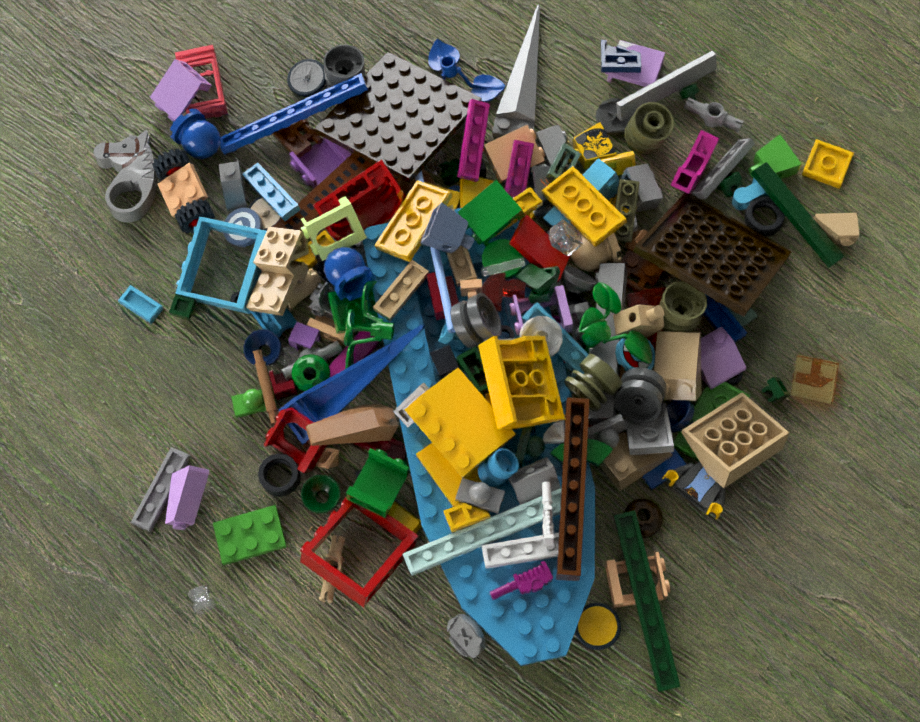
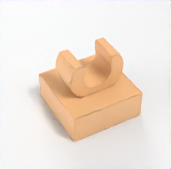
[460,279,482,299]

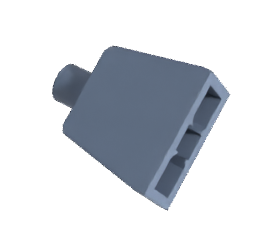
[420,202,474,253]

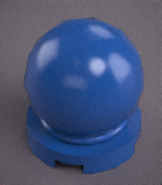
[170,109,221,159]
[324,247,376,301]

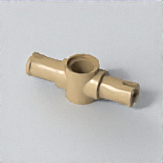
[319,535,346,603]

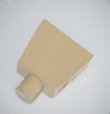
[613,305,664,338]

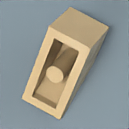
[814,213,859,246]

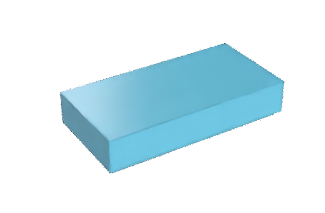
[118,285,164,324]

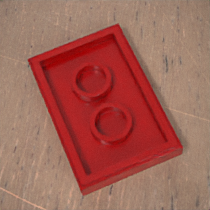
[509,215,571,282]

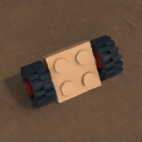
[152,149,215,234]

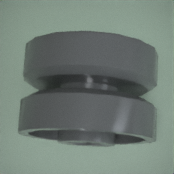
[450,293,502,348]
[614,367,667,423]

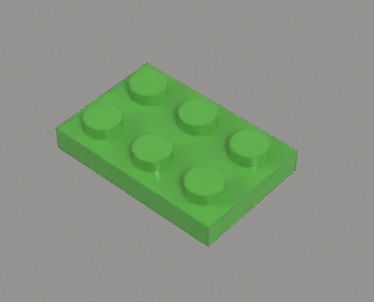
[213,505,287,565]

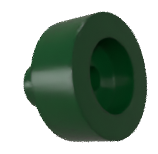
[678,83,699,101]

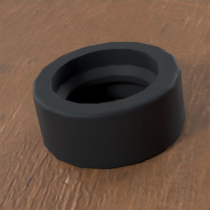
[744,196,785,237]
[258,453,301,497]

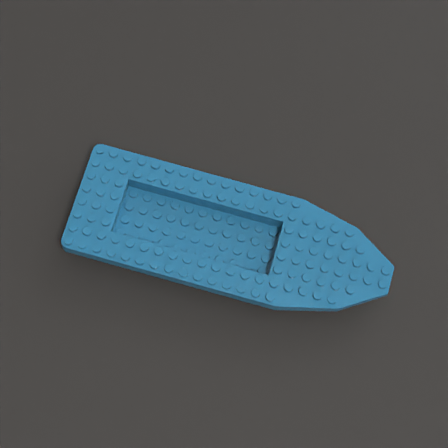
[363,208,595,666]

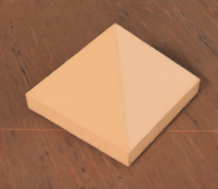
[316,448,339,469]

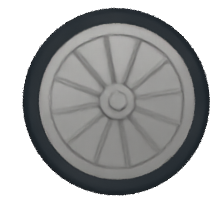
[287,59,326,96]

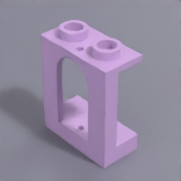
[509,285,573,335]

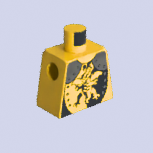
[566,122,617,169]

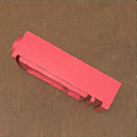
[175,45,228,119]

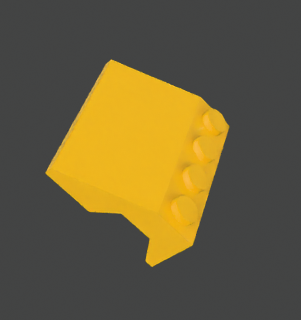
[478,336,565,430]
[405,368,516,478]

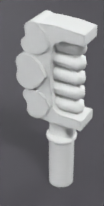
[542,482,554,546]

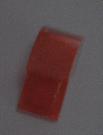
[481,272,526,312]

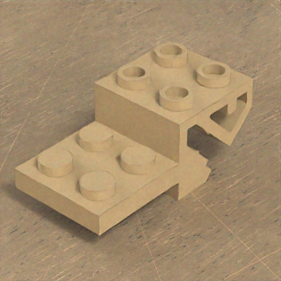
[246,227,309,316]

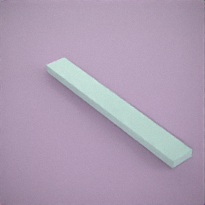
[403,488,561,576]

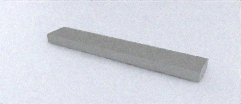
[616,51,717,121]

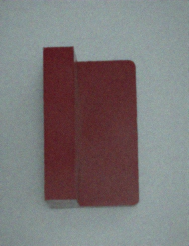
[427,272,459,321]

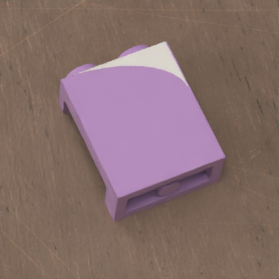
[605,40,665,87]

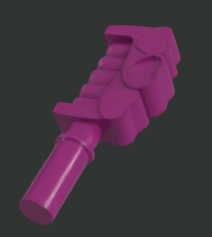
[489,561,553,600]

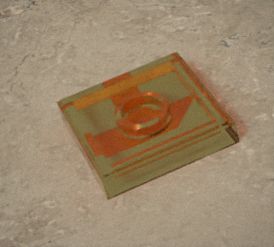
[790,354,839,404]

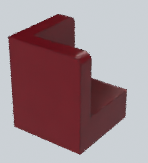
[269,370,297,400]

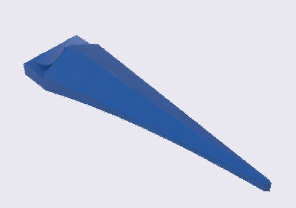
[279,325,425,444]

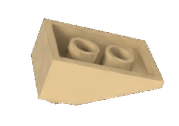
[654,331,701,401]
[600,432,672,491]

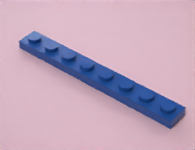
[220,73,368,155]

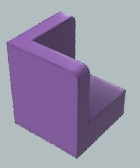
[288,322,321,351]

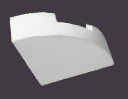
[543,420,565,444]

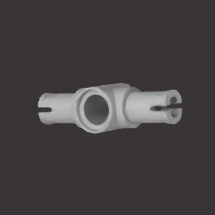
[684,97,744,133]
[281,341,342,381]

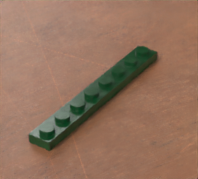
[613,510,681,692]

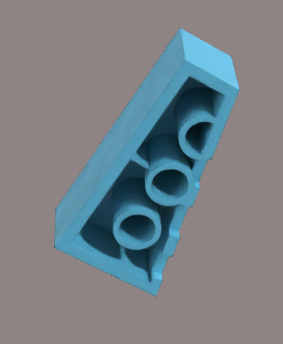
[543,158,619,239]

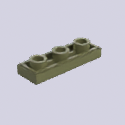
[614,179,640,243]

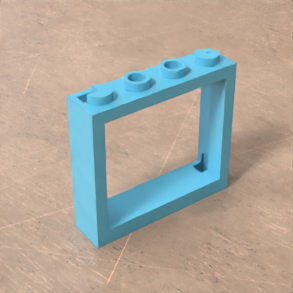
[175,216,267,314]

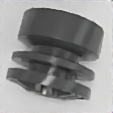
[323,44,365,88]

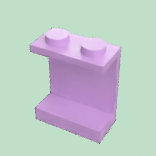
[150,59,212,122]

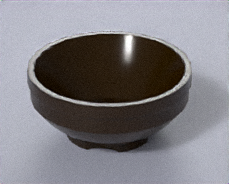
[624,498,663,538]

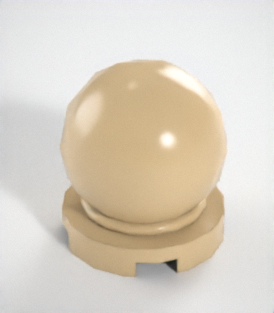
[570,233,622,272]

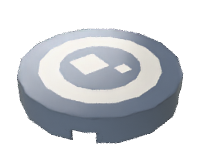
[223,208,263,247]

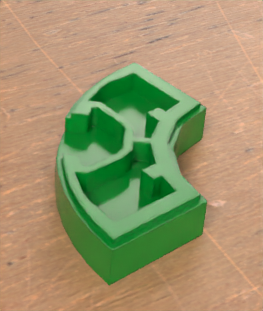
[551,439,613,467]

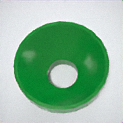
[292,354,330,391]

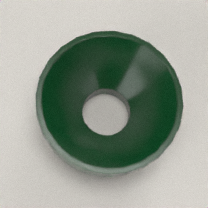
[301,475,341,514]

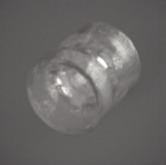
[187,585,216,615]

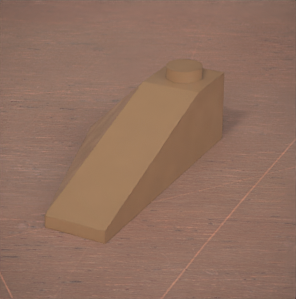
[306,404,399,446]

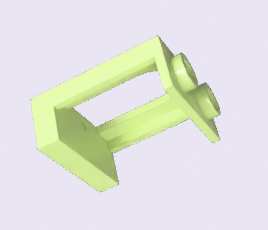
[301,196,367,261]

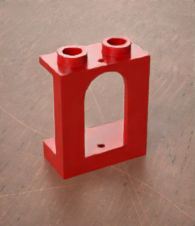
[264,408,327,473]

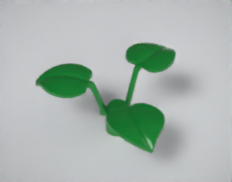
[344,280,395,369]
[579,282,652,365]

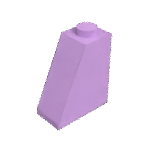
[165,465,209,530]

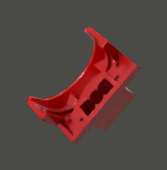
[313,159,406,241]

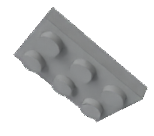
[624,403,674,455]

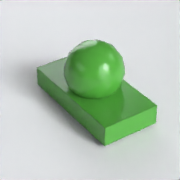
[231,387,277,418]

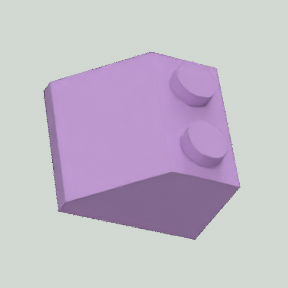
[701,327,746,389]

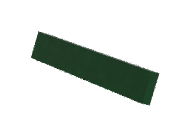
[751,162,844,268]

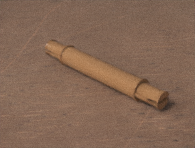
[253,350,278,425]

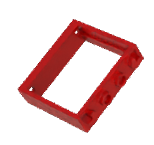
[300,498,418,608]

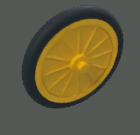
[575,603,621,650]

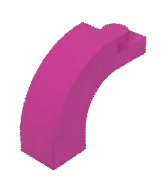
[671,130,720,194]

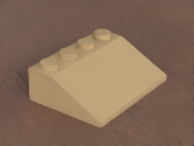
[682,392,789,488]

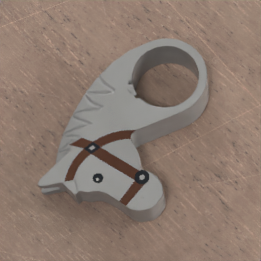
[94,130,157,222]

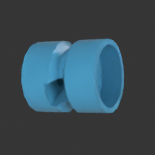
[478,448,519,488]

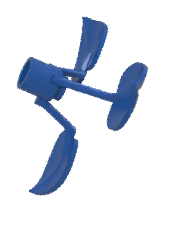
[428,39,505,102]

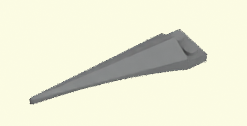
[492,4,540,138]

